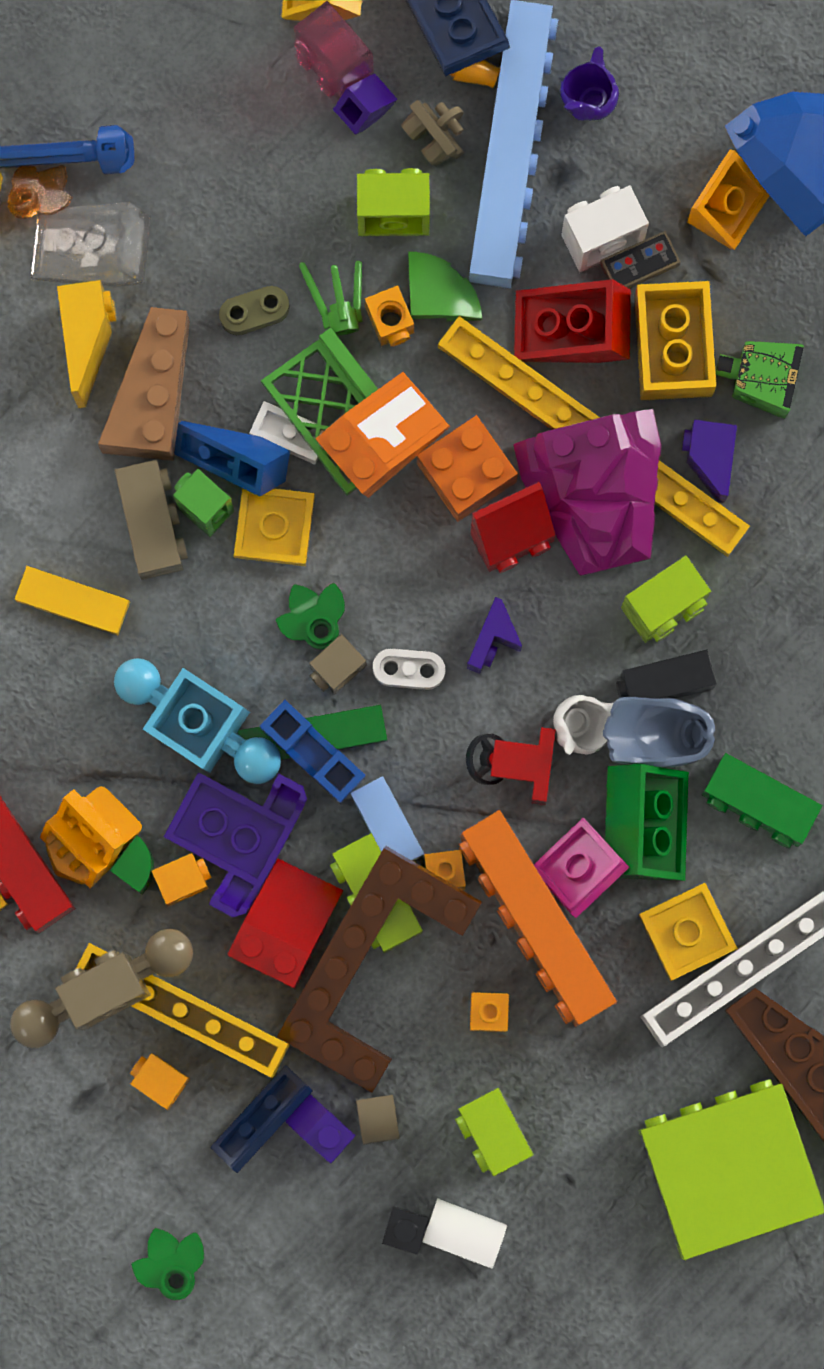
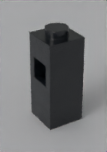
[616,649,717,699]

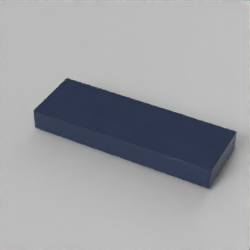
[210,1065,313,1173]

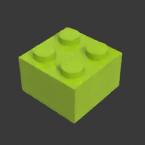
[357,168,430,236]
[621,555,711,643]
[455,1088,533,1176]

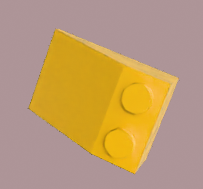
[57,280,117,408]

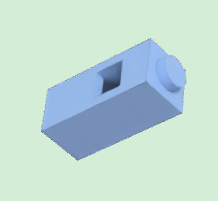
[350,776,424,866]

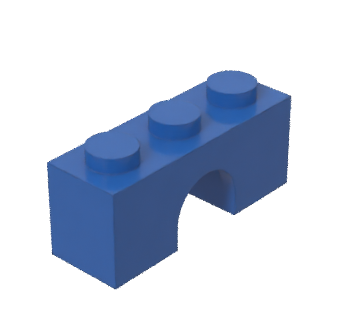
[260,699,366,804]

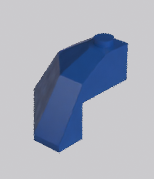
[725,92,824,236]

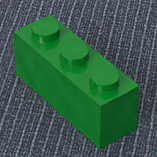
[701,753,823,849]

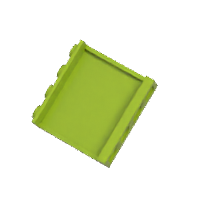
[638,1079,824,1260]

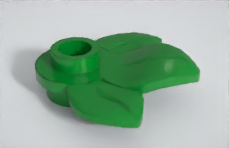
[276,583,345,650]
[131,1228,204,1300]

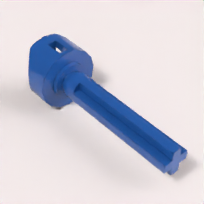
[0,125,135,174]

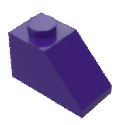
[681,420,737,503]
[285,1094,356,1164]

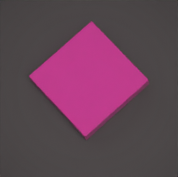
[534,817,629,918]

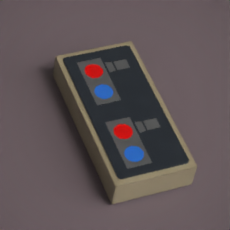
[600,231,681,288]

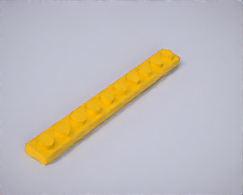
[438,316,750,557]

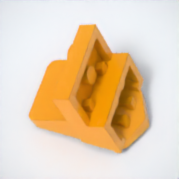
[40,786,142,889]

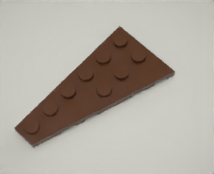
[724,988,824,1143]

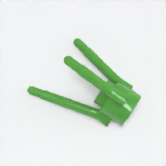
[299,260,363,336]

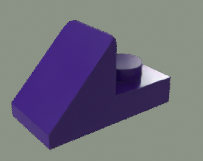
[467,597,522,674]

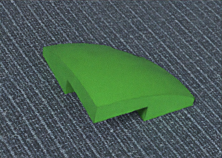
[408,252,482,321]

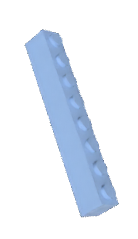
[469,0,558,289]

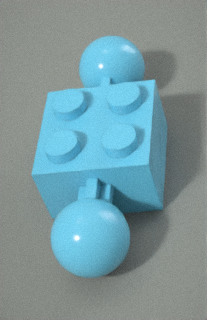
[114,658,281,784]

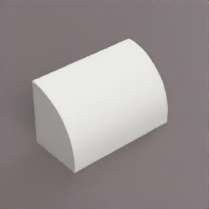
[422,1198,507,1269]

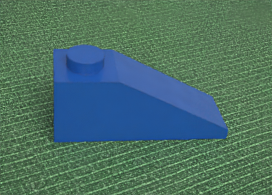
[174,421,290,497]

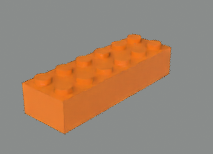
[459,810,617,1027]

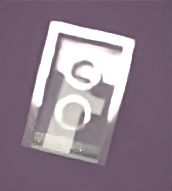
[30,202,151,287]

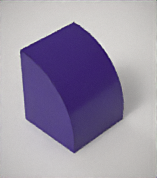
[333,73,397,135]

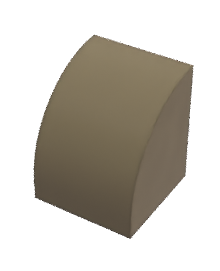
[356,1095,400,1145]

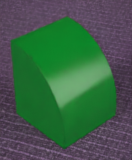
[110,835,154,895]

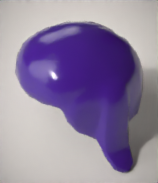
[560,46,619,120]

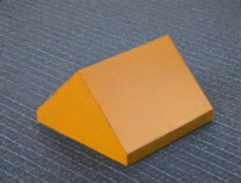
[687,149,770,250]

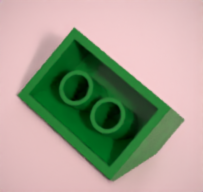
[605,764,689,881]

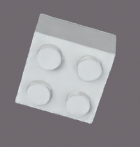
[561,185,649,272]

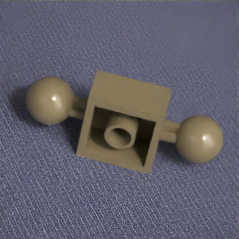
[10,929,193,1048]

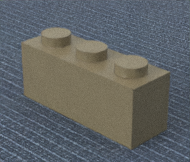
[114,459,188,580]

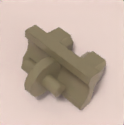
[401,100,465,166]

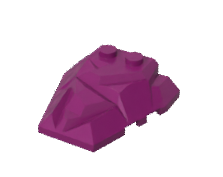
[513,409,662,576]

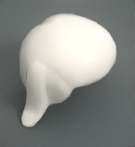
[553,695,614,755]

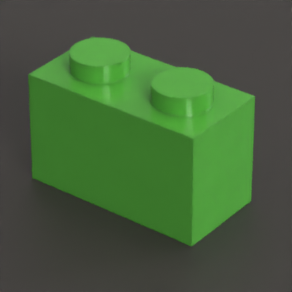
[173,469,234,537]

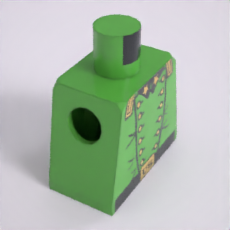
[715,341,804,418]

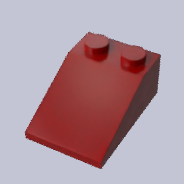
[514,279,631,363]
[470,482,555,573]
[227,859,344,989]

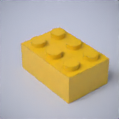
[634,281,716,400]

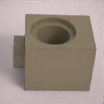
[309,634,367,695]

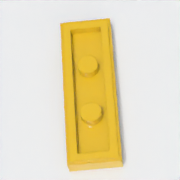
[15,566,130,636]

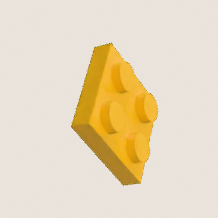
[234,488,315,566]
[638,883,738,981]

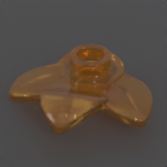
[7,165,72,219]

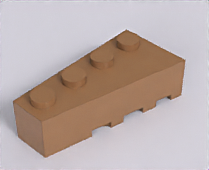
[98,307,190,461]

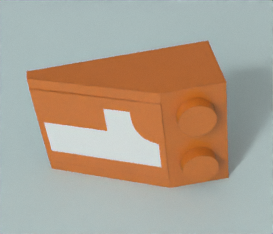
[316,372,450,498]

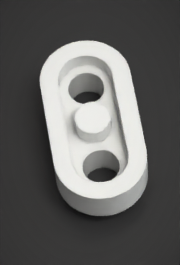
[373,649,445,690]

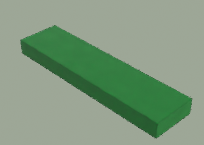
[238,704,388,761]

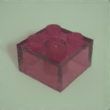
[293,1,374,100]

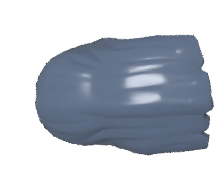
[602,697,715,767]

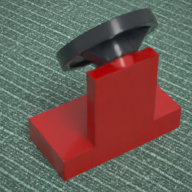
[466,727,556,805]

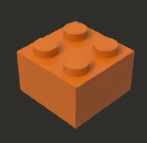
[417,415,518,522]

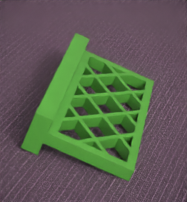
[261,328,378,496]

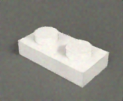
[249,401,324,464]

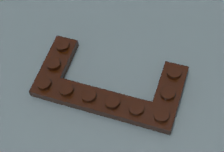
[277,846,482,1093]

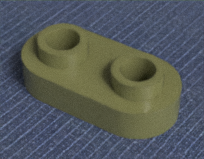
[219,286,289,335]

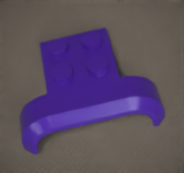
[164,772,307,917]

